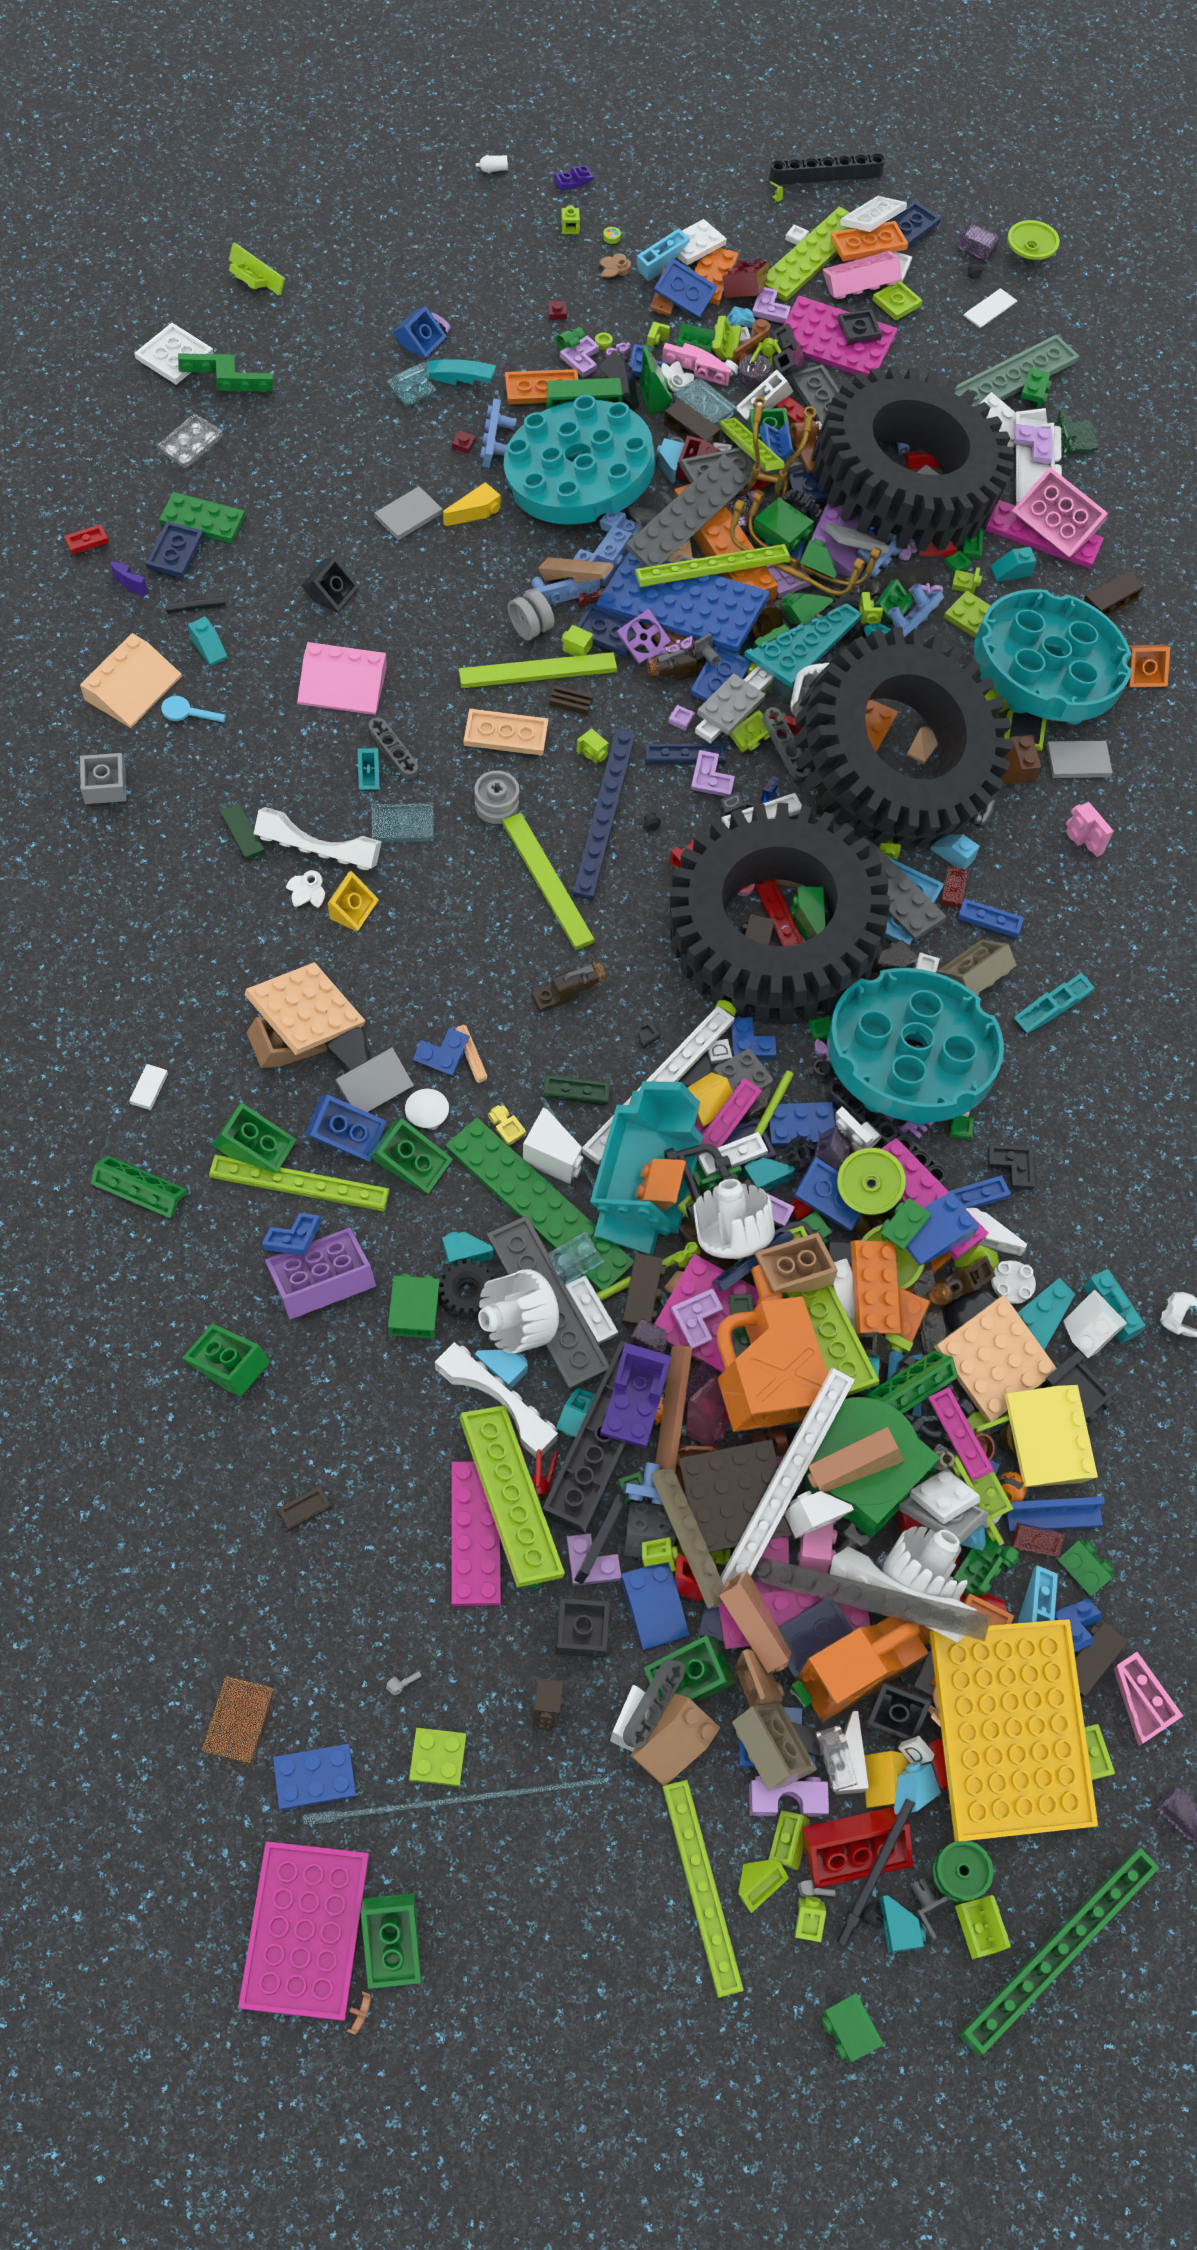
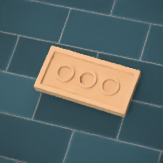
[464,709,548,756]

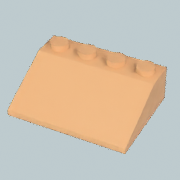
[80,633,182,728]

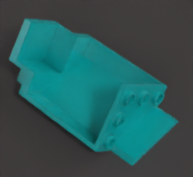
[590,1081,703,1256]

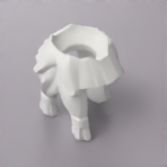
[1160,1292,1197,1337]

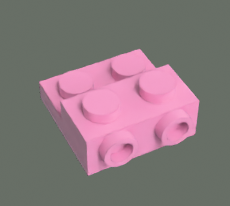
[1066,802,1114,857]

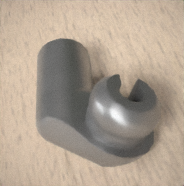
[973,797,996,826]

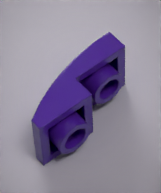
[553,165,594,190]
[110,561,147,596]

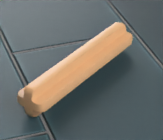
[456,1025,487,1083]

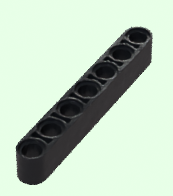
[769,153,885,185]
[826,1079,947,1185]

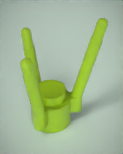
[750,338,781,375]

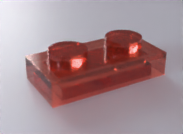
[940,866,968,908]
[1011,1523,1065,1557]

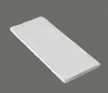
[963,288,1017,328]

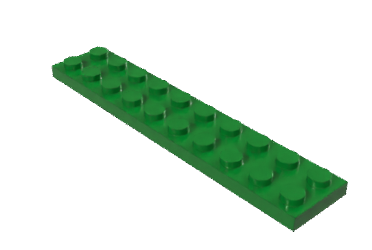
[445,1118,634,1291]

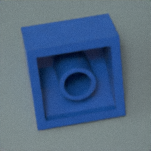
[393,305,447,358]

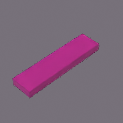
[700,1078,762,1155]
[928,1387,994,1482]

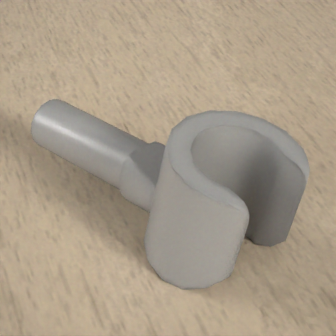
[386,1671,422,1695]
[798,1880,835,1897]

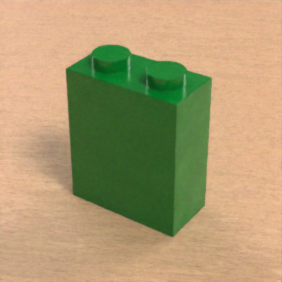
[753,497,814,554]
[388,1274,440,1339]

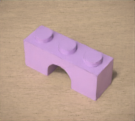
[749,1776,829,1817]

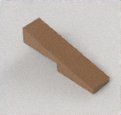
[538,557,614,583]

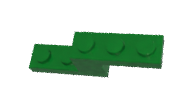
[178,353,273,392]

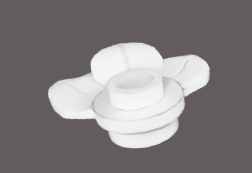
[661,361,694,392]
[286,870,325,908]

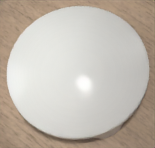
[405,1089,449,1130]
[991,1261,1036,1304]

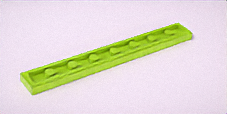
[718,418,784,471]
[635,544,790,587]
[459,652,617,688]
[502,813,594,950]
[209,1155,389,1212]
[662,1780,744,1998]

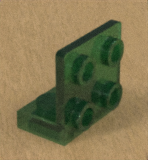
[1055,409,1099,453]

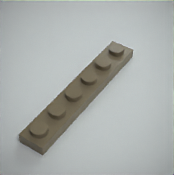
[650,1468,725,1609]

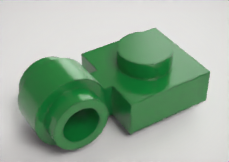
[982,1527,1019,1570]

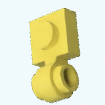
[488,1105,526,1146]

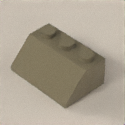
[936,939,1017,996]
[732,1702,817,1791]

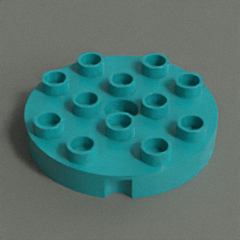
[504,395,655,524]
[974,589,1132,725]
[827,968,1004,1125]

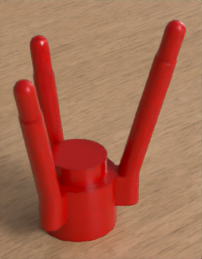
[519,1445,558,1497]

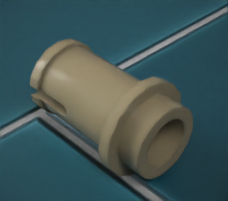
[935,1451,955,1470]

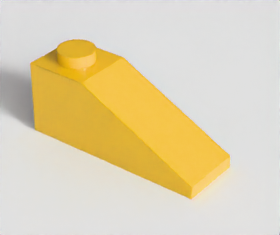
[443,482,501,526]

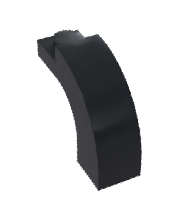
[772,323,804,376]

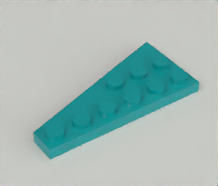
[744,603,862,688]
[1018,1278,1075,1350]

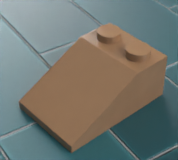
[246,1017,327,1068]
[755,1233,838,1293]
[734,1649,784,1708]
[630,1693,720,1786]

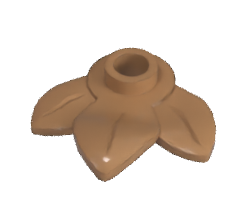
[599,253,631,278]

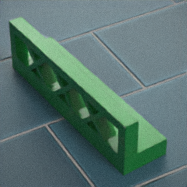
[90,1156,187,1218]
[866,1350,958,1414]

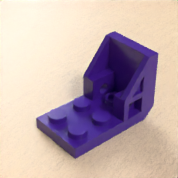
[600,1343,671,1448]

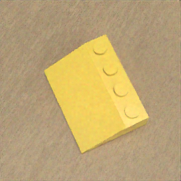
[1005,1385,1098,1487]

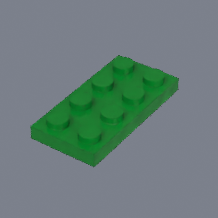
[159,492,245,544]

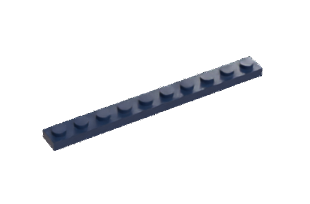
[573,728,636,900]

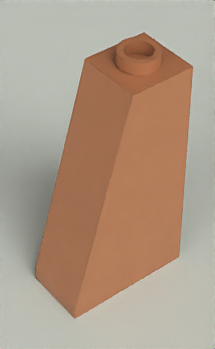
[807,1427,904,1493]
[719,1570,792,1673]

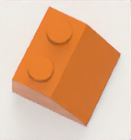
[1127,645,1170,687]
[635,1159,686,1212]

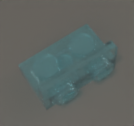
[548,1231,604,1284]

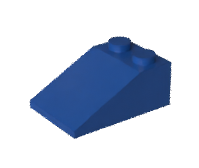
[304,1094,387,1162]
[906,1192,980,1266]
[620,1562,689,1651]

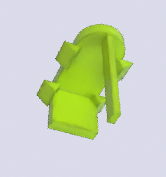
[770,181,783,202]

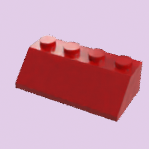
[802,1807,913,1888]

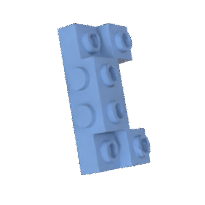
[573,512,643,587]

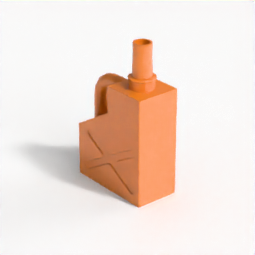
[716,1265,828,1432]
[796,1612,932,1723]

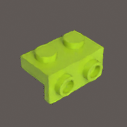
[712,316,742,360]
[730,710,777,752]
[955,1895,1011,1960]

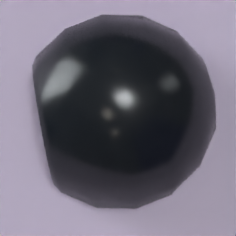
[945,1288,996,1332]

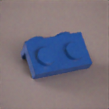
[760,423,793,461]

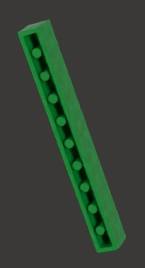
[958,1848,1159,2056]

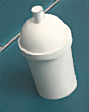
[476,155,508,174]

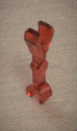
[577,588,606,607]

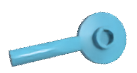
[161,696,226,723]

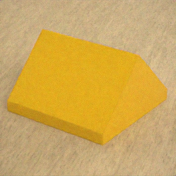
[328,871,379,931]
[688,1072,733,1128]
[864,1751,911,1808]

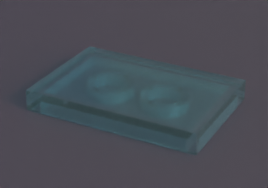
[673,377,737,425]
[372,803,434,842]

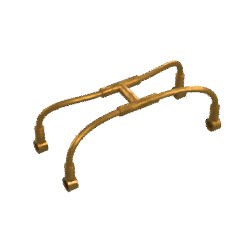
[737,396,816,500]
[730,490,882,596]

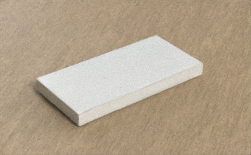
[840,196,907,232]

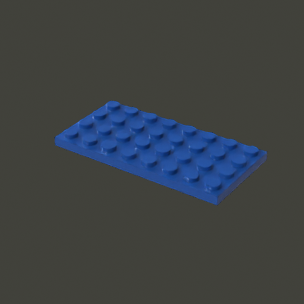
[596,551,770,652]

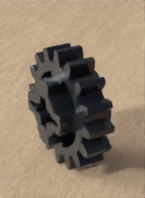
[783,489,822,524]
[784,1136,828,1178]

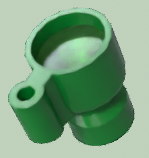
[556,327,586,351]

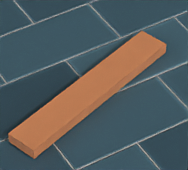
[655,1346,692,1472]

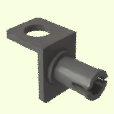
[692,633,721,666]
[836,1523,870,1554]
[910,1878,949,1944]

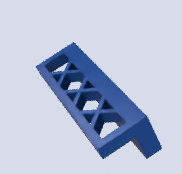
[1005,1497,1105,1533]

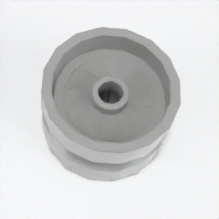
[508,589,555,640]
[475,771,519,824]

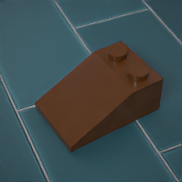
[1000,735,1041,784]

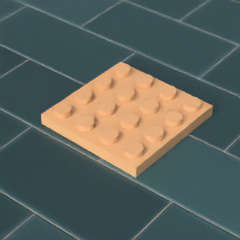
[244,962,365,1055]
[934,1295,1057,1423]

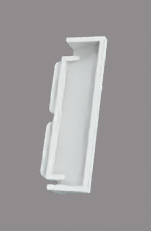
[1016,408,1062,504]

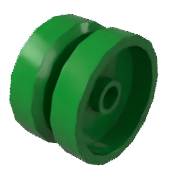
[930,1841,994,1904]

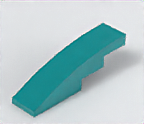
[422,359,496,385]
[1014,973,1095,1034]

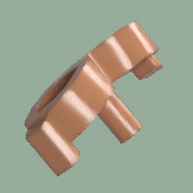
[347,1991,371,2035]

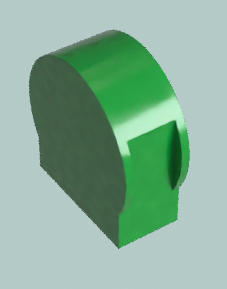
[803,1397,940,1539]

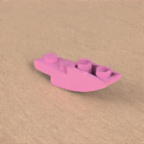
[662,343,731,386]

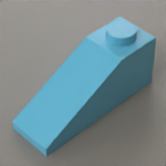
[637,229,690,281]
[1018,1565,1058,1623]

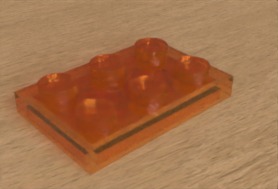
[201,1676,275,1765]

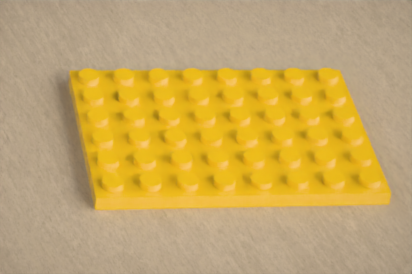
[929,1619,1098,1841]

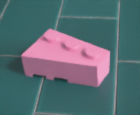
[795,1521,837,1586]
[1113,1652,1183,1747]

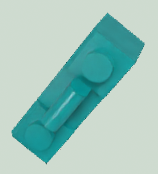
[1084,1269,1146,1344]

